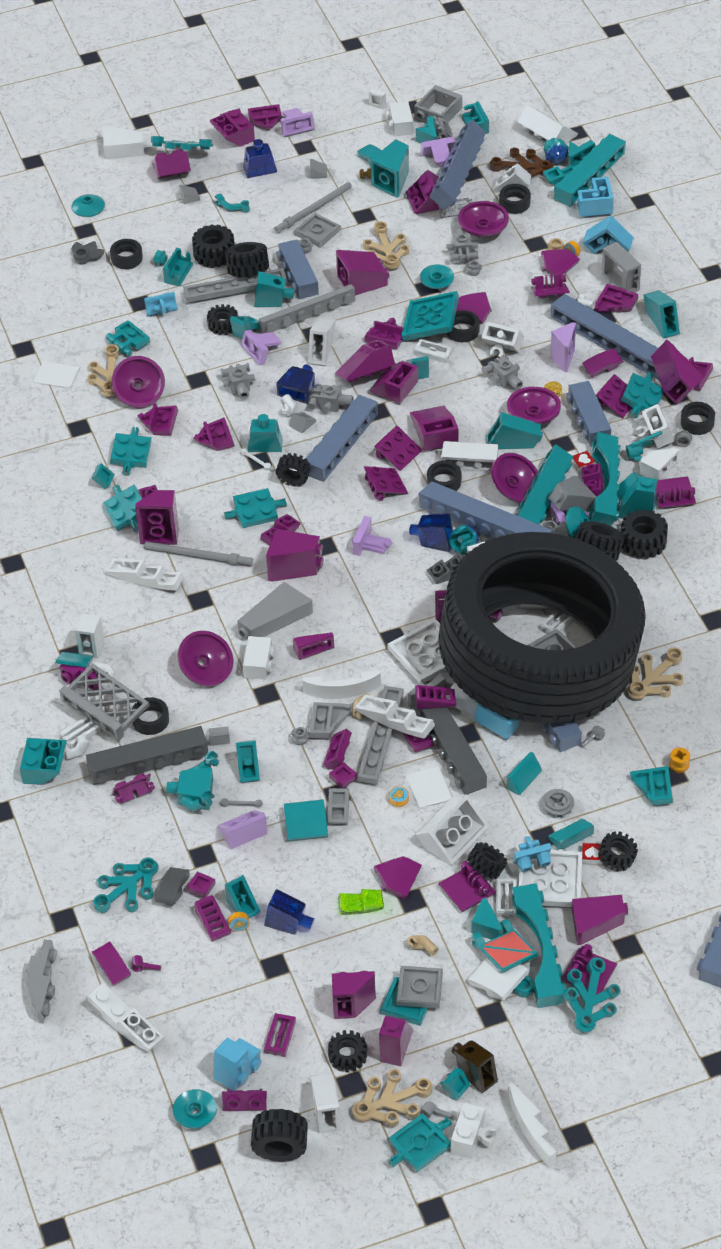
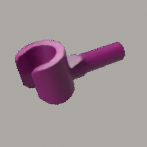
[132,955,161,972]

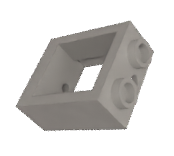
[414,85,462,123]
[602,242,641,293]

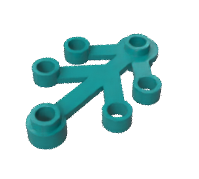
[151,136,214,150]
[93,857,158,913]
[563,957,621,1033]

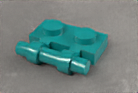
[106,320,150,356]

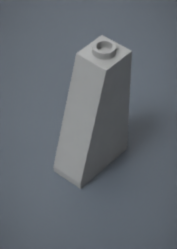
[237,582,313,640]

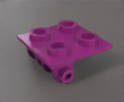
[531,274,570,298]
[596,374,632,419]
[374,425,423,471]
[364,466,408,501]
[656,476,696,508]
[438,861,496,912]
[561,944,617,995]

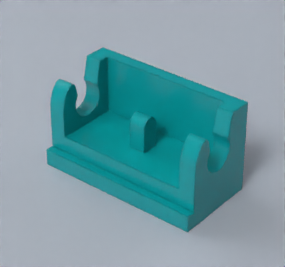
[462,101,489,134]
[163,247,193,287]

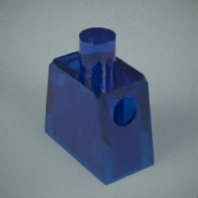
[243,139,277,179]
[276,364,315,404]
[409,514,453,552]
[264,889,315,935]

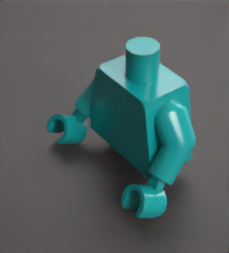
[166,751,219,812]

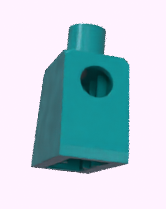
[254,271,294,307]
[248,414,283,452]

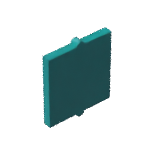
[55,652,93,667]

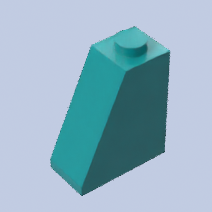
[643,290,680,338]
[486,412,543,449]
[617,476,658,519]

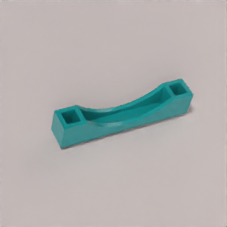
[589,432,621,526]
[512,883,566,1008]

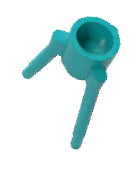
[626,431,662,462]

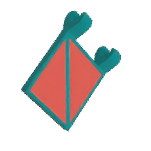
[471,919,538,973]

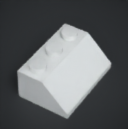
[518,105,578,143]
[416,794,489,865]

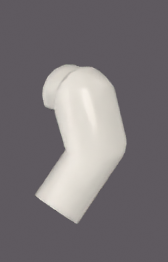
[575,294,595,310]
[282,394,297,416]
[92,661,114,678]
[64,734,90,760]

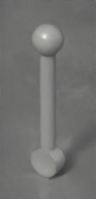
[221,798,263,807]

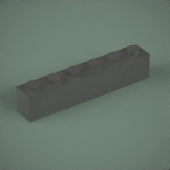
[414,696,487,795]
[86,726,208,785]

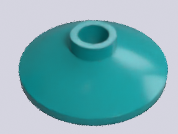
[72,194,105,217]
[420,264,454,289]
[566,506,589,538]
[173,1089,217,1129]

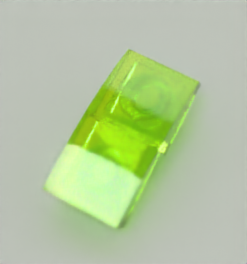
[338,889,384,915]

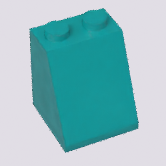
[371,139,409,198]

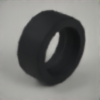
[499,184,531,214]
[110,239,143,269]
[447,310,480,342]
[680,402,715,435]
[427,461,462,491]
[131,697,169,735]

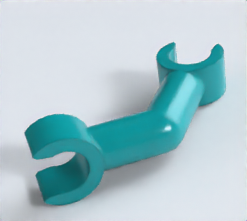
[214,193,250,212]

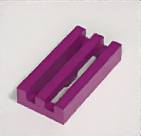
[264,1013,296,1057]

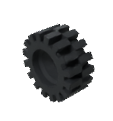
[207,304,238,335]
[276,453,311,487]
[598,831,638,871]
[467,842,508,879]
[328,1030,367,1073]

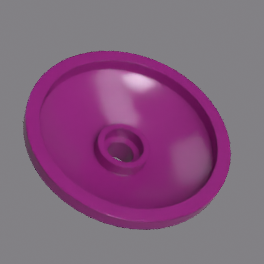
[458,201,509,237]
[112,356,165,408]
[507,386,561,425]
[491,453,538,503]
[177,631,234,687]

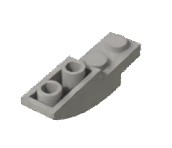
[28,939,57,1024]

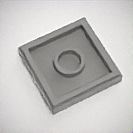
[294,213,341,248]
[397,966,443,1009]

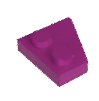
[593,284,639,313]

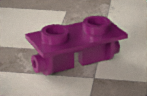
[112,774,155,804]
[222,1088,267,1111]

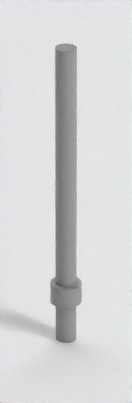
[274,182,352,233]
[144,541,253,565]

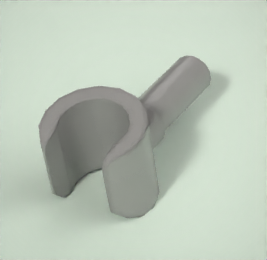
[580,726,605,748]
[420,1101,453,1119]

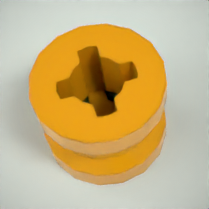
[669,747,690,773]

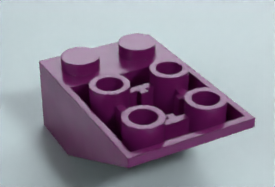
[650,339,705,405]
[335,340,395,382]
[410,405,459,451]

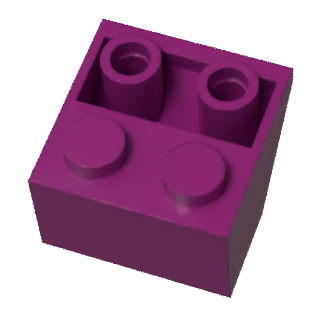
[210,108,255,146]
[152,149,191,179]
[405,169,441,214]
[370,361,418,404]
[332,971,376,1019]

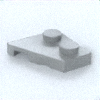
[310,702,351,739]

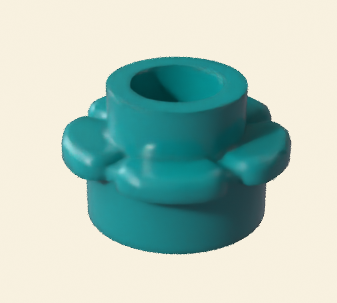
[153,250,168,266]

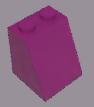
[336,250,389,296]
[266,529,324,582]

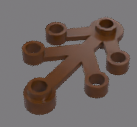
[490,147,554,179]

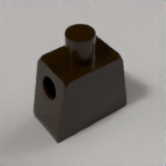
[451,1040,498,1094]

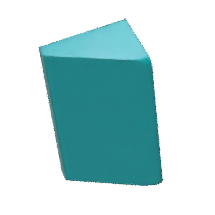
[507,751,542,795]
[548,818,594,850]

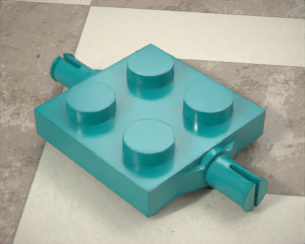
[621,372,664,418]
[110,427,152,476]
[103,484,142,532]
[224,488,287,528]
[388,1113,452,1172]

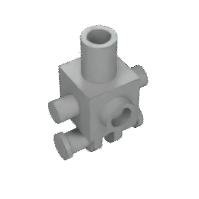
[447,228,478,262]
[481,355,523,390]
[220,363,255,399]
[307,384,354,412]

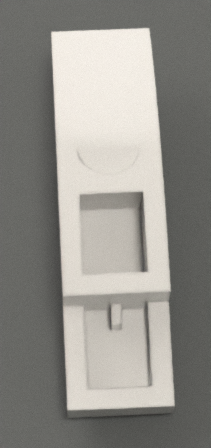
[87,983,164,1052]

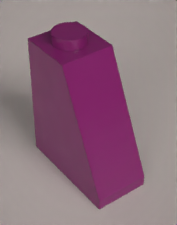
[571,894,628,945]
[379,1016,413,1067]

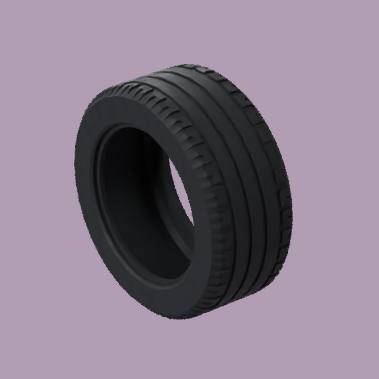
[439,532,646,724]

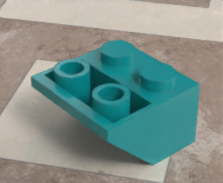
[20,738,67,785]

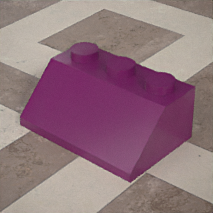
[135,490,179,545]

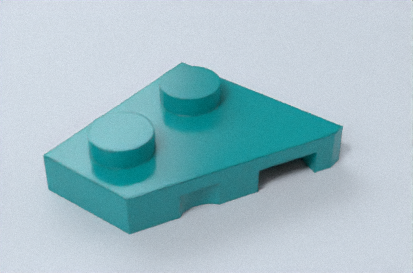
[630,766,673,806]

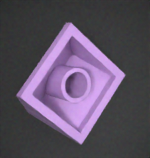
[551,322,576,372]
[217,810,268,849]

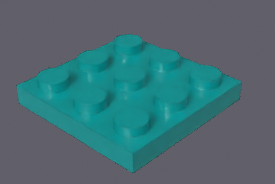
[401,291,459,341]

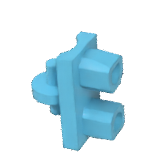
[144,292,178,316]
[512,836,552,872]

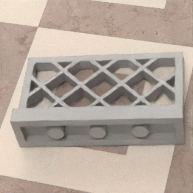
[59,663,150,741]

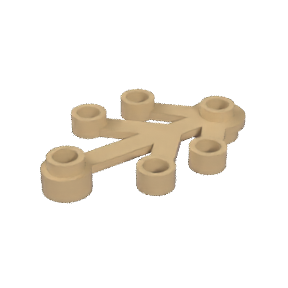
[363,221,410,269]
[88,344,119,397]
[628,647,683,699]
[352,1069,432,1127]

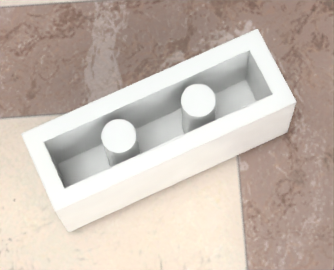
[442,441,498,472]

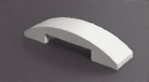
[302,670,381,699]

